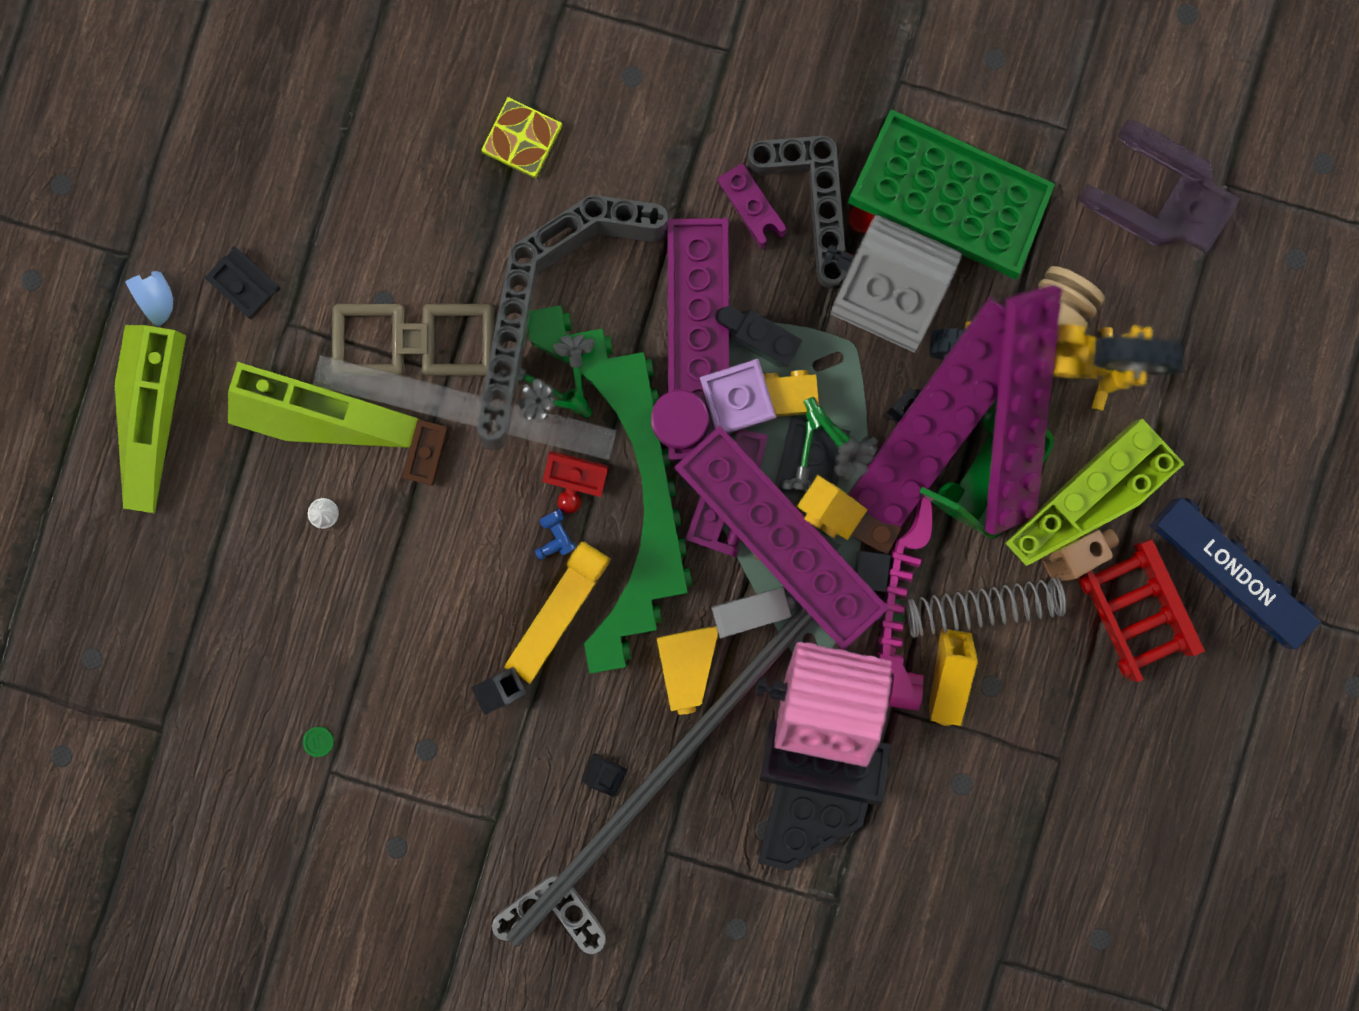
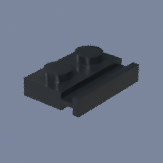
[204,246,281,320]

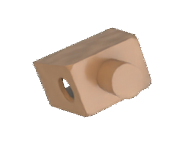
[1041,529,1119,581]

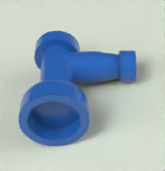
[535,509,578,561]

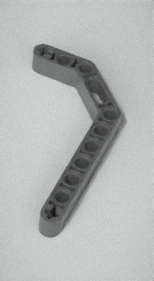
[477,195,668,450]

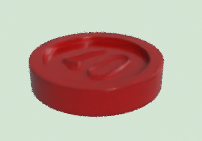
[848,206,875,234]

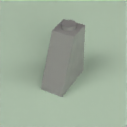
[712,587,795,638]

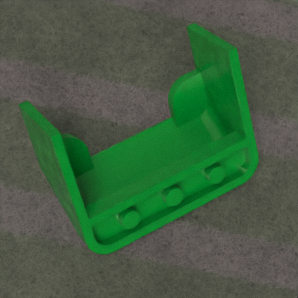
[919,396,1054,539]

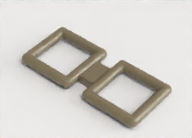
[332,304,495,376]

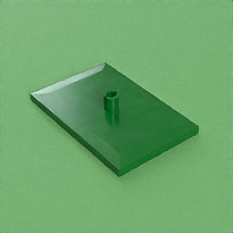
[847,109,1055,280]

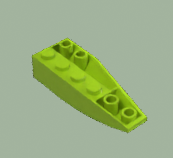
[115,325,186,513]
[228,362,420,448]
[1005,419,1184,566]

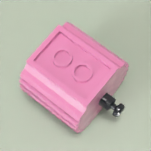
[756,642,891,767]

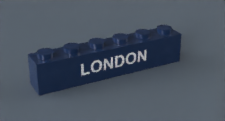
[1149,498,1320,650]

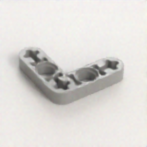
[492,873,606,954]

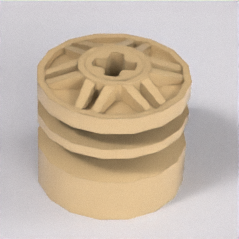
[1038,266,1105,331]

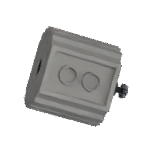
[824,214,962,353]

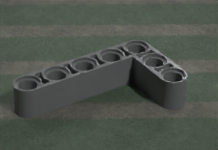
[748,136,847,289]

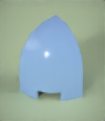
[125,271,173,327]

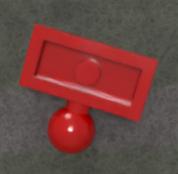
[542,451,609,514]

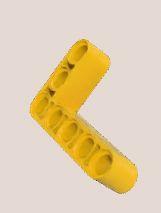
[504,541,611,684]

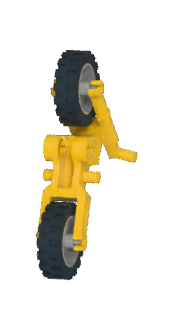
[929,321,1185,411]

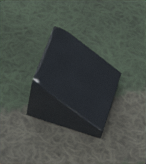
[581,754,627,797]

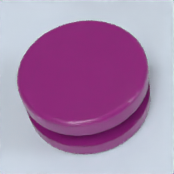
[651,390,709,449]

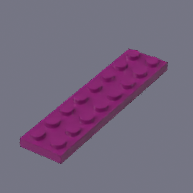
[668,218,730,461]
[985,284,1062,535]
[847,297,1006,527]
[674,425,889,650]

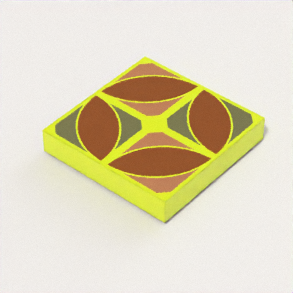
[481,97,562,179]

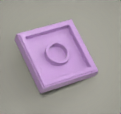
[700,359,777,434]

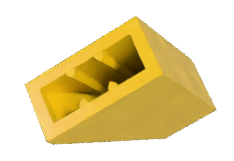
[657,625,718,715]
[929,628,977,726]

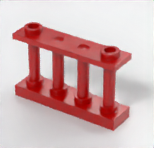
[1078,539,1205,682]

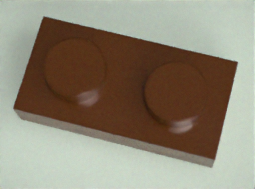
[402,419,449,486]
[851,513,901,555]

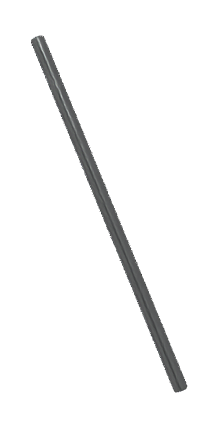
[507,606,814,947]

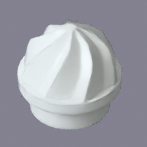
[308,498,339,529]

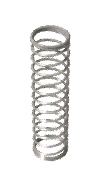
[906,577,1066,638]

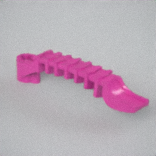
[876,497,932,711]

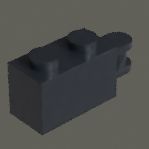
[715,306,803,368]

